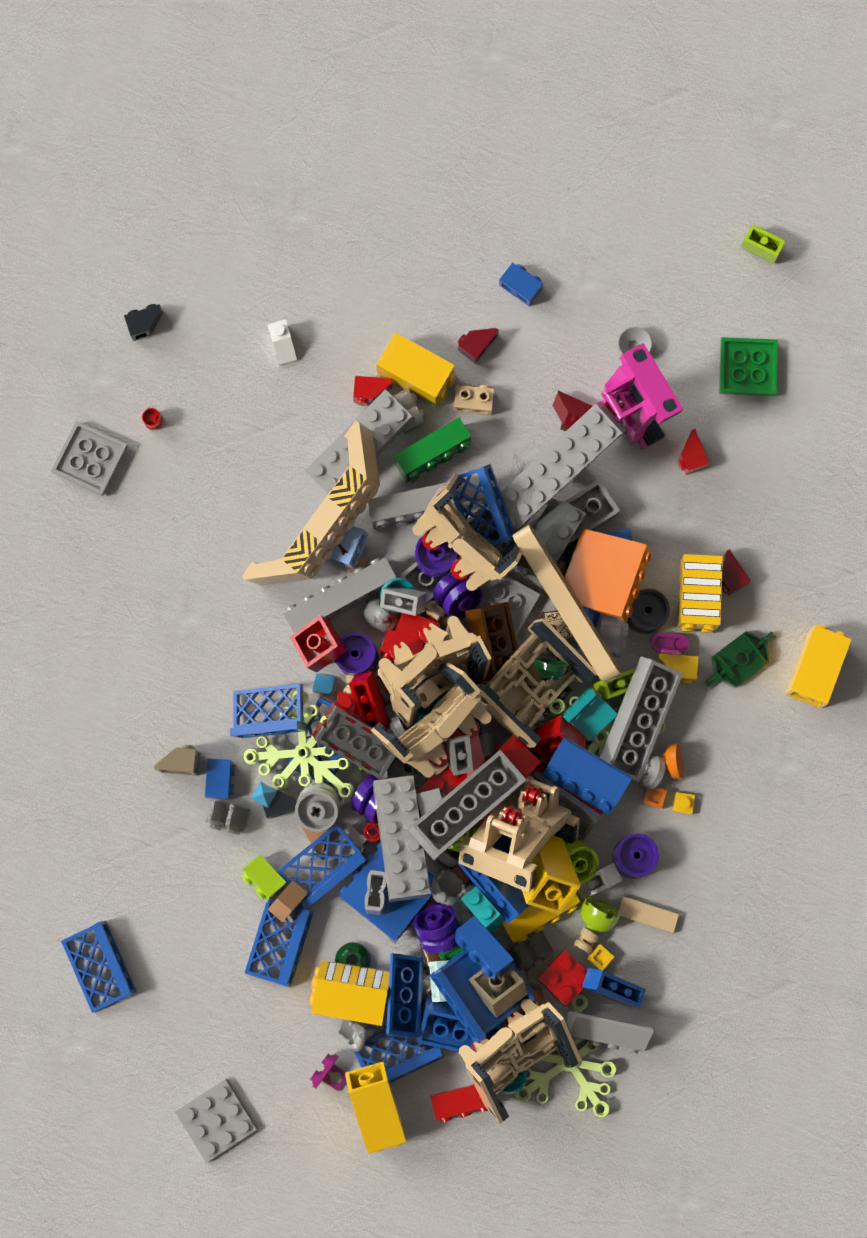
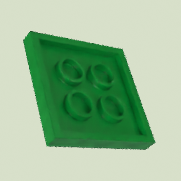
[719,337,778,396]

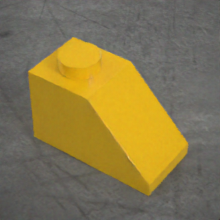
[658,654,698,685]

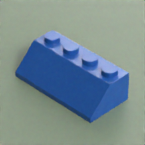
[542,737,632,815]
[386,953,423,1038]
[417,997,504,1052]

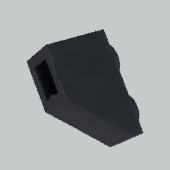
[124,304,163,341]

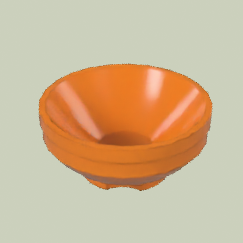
[662,744,683,779]

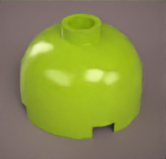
[580,896,621,933]

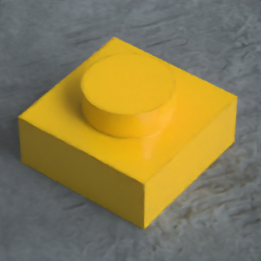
[672,792,695,815]
[587,944,614,970]

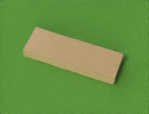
[617,896,679,933]

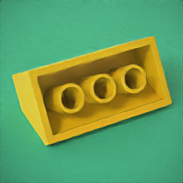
[501,893,580,944]

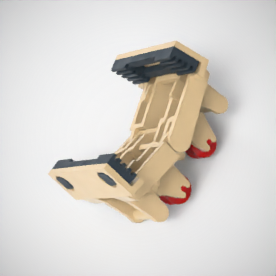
[378,616,491,728]

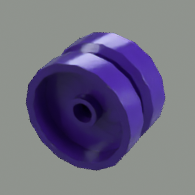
[415,535,457,578]
[433,572,483,619]
[335,632,379,676]
[351,774,382,824]
[612,833,659,879]
[413,904,460,954]

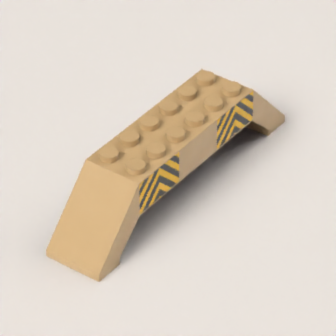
[242,421,380,585]

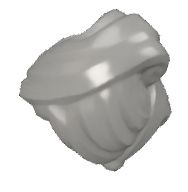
[364,597,400,633]
[430,869,467,906]
[338,1019,375,1052]

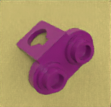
[650,633,689,655]
[310,1053,346,1091]

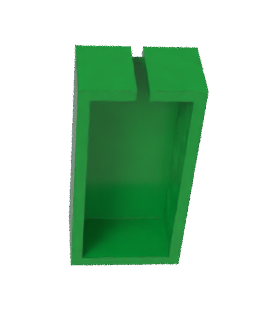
[393,417,471,483]

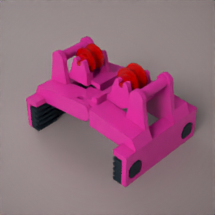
[601,343,683,450]

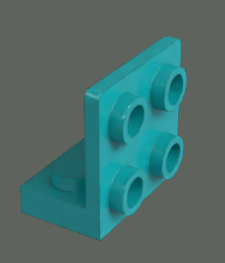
[563,687,617,741]

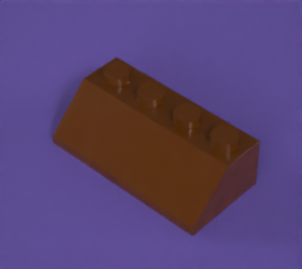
[465,602,518,684]

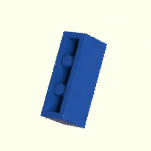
[455,916,514,981]
[582,968,646,1008]

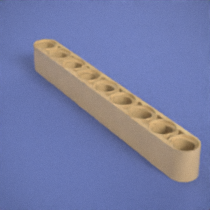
[513,525,621,683]

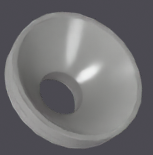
[617,326,652,355]
[387,714,408,738]
[639,754,665,789]

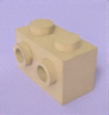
[454,383,494,415]

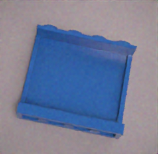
[457,834,530,924]
[339,842,435,944]
[429,933,535,1042]

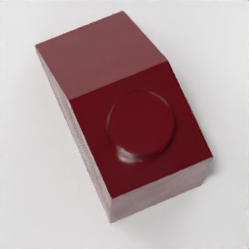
[457,328,499,364]
[552,390,593,428]
[721,549,751,596]

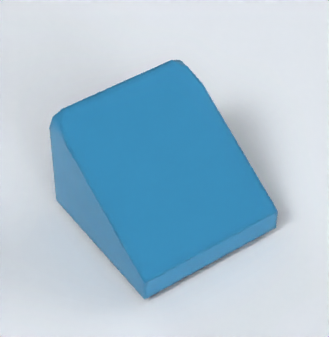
[312,673,335,696]

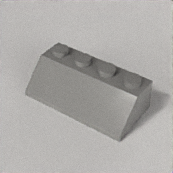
[566,1011,654,1054]

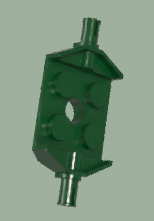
[704,631,776,688]

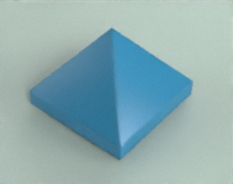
[251,781,277,808]

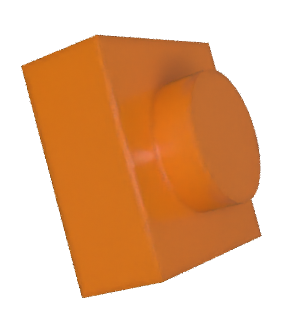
[642,787,667,810]

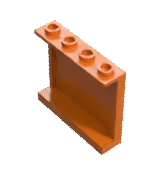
[565,528,652,622]

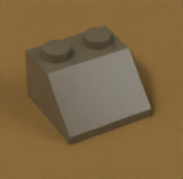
[154,745,200,776]
[469,968,528,1018]

